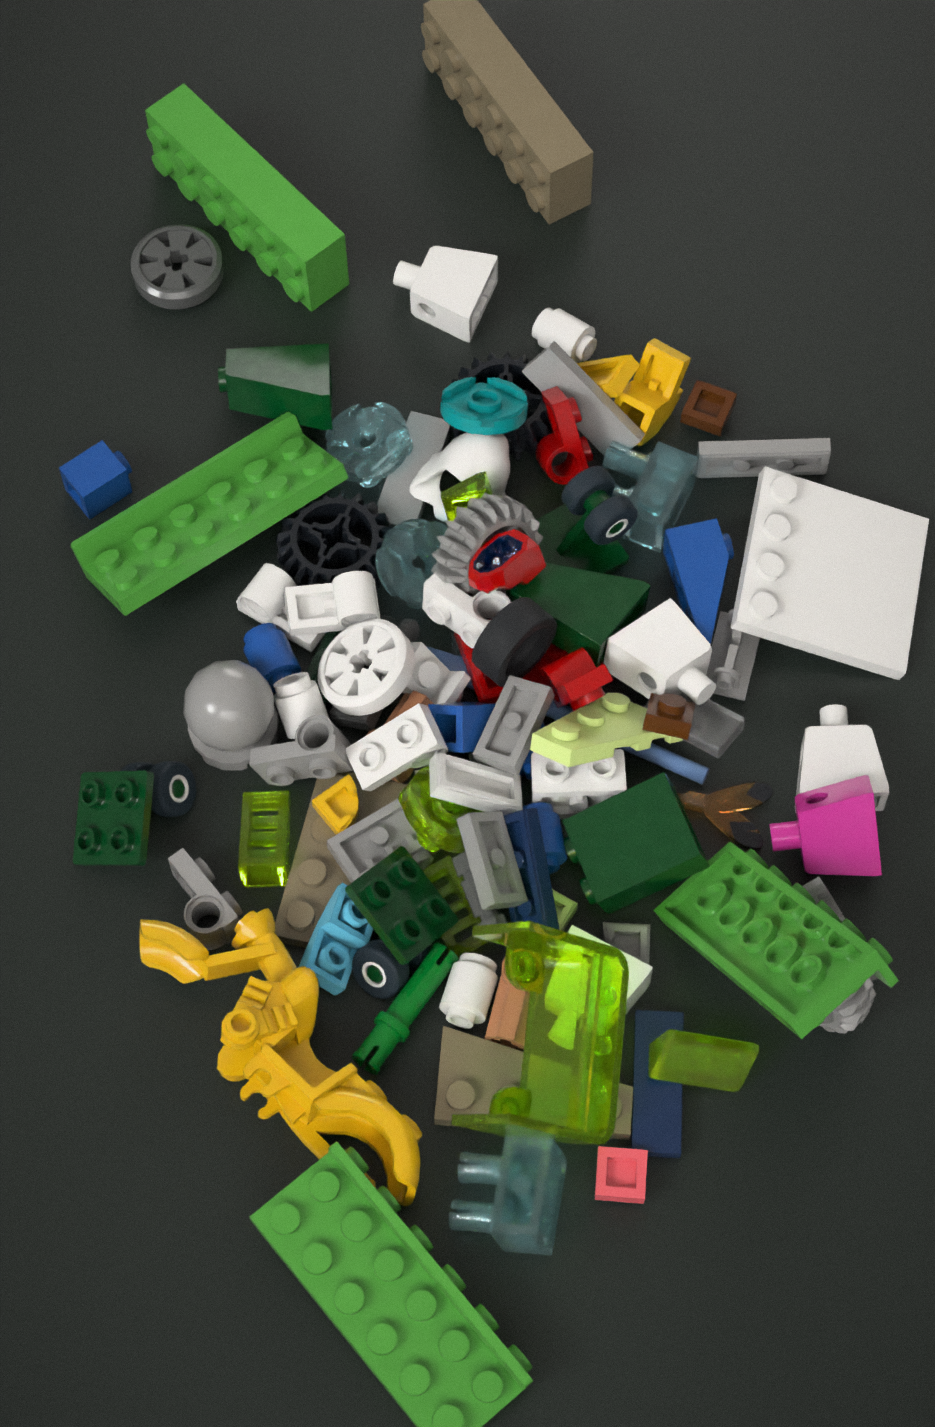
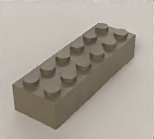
[421,0,594,224]

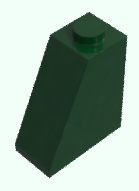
[218,343,333,430]
[506,563,651,668]

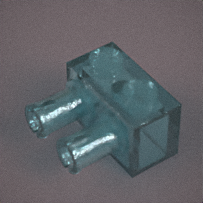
[602,441,699,553]
[449,1135,567,1256]

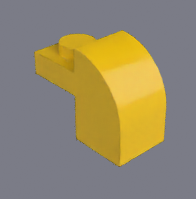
[614,338,691,446]

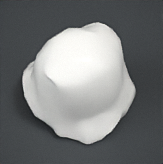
[409,433,510,522]

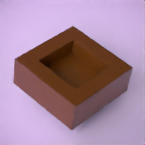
[680,380,737,437]
[642,693,696,740]

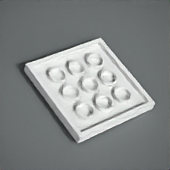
[731,467,929,680]

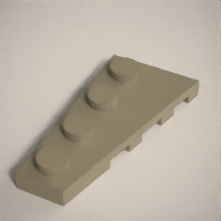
[275,772,410,948]
[434,1026,633,1140]

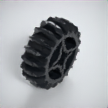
[452,351,553,462]
[276,489,396,589]

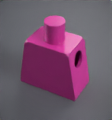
[769,775,882,876]

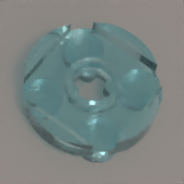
[324,402,414,488]
[375,519,447,609]

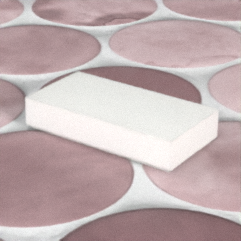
[429,751,523,815]

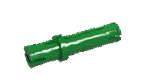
[352,943,459,1075]

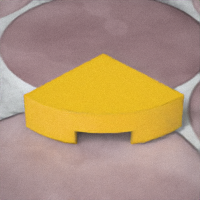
[312,774,359,835]

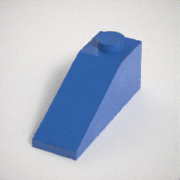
[663,518,734,645]

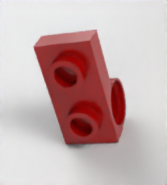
[536,386,593,485]
[541,647,613,711]

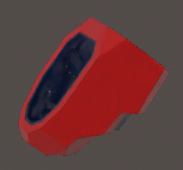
[468,529,547,594]

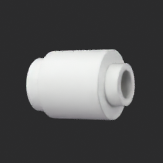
[532,307,597,363]
[273,672,330,739]
[439,953,498,1028]

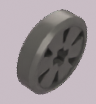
[131,224,224,309]

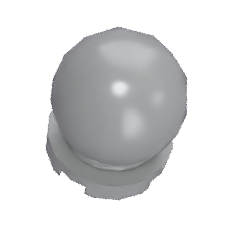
[183,660,279,770]

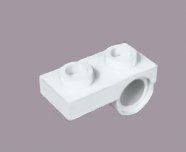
[236,563,326,652]
[284,571,381,636]
[422,572,511,649]
[346,703,448,791]

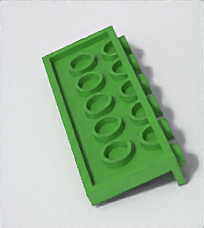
[71,412,349,616]
[653,842,899,1039]
[250,1141,533,1427]

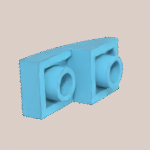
[299,883,373,996]

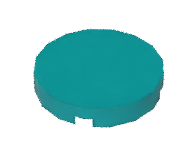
[440,377,528,435]

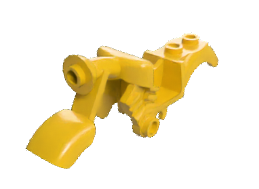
[139,908,422,1206]

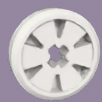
[317,619,415,716]

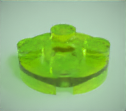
[398,766,484,853]

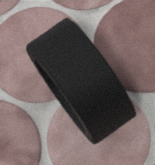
[472,597,557,687]

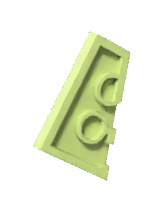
[530,692,683,767]

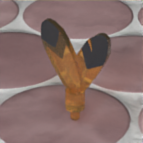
[678,782,773,850]

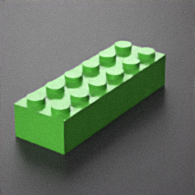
[145,83,350,312]

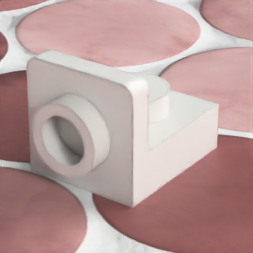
[403,642,471,704]

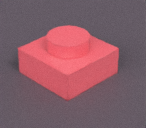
[594,1146,648,1204]

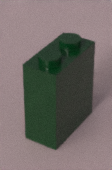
[562,772,710,915]

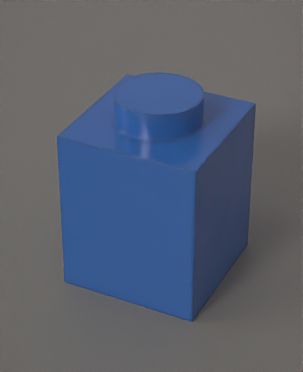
[59,440,133,520]
[428,702,496,753]

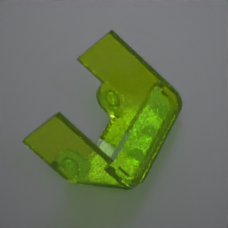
[451,921,629,1145]

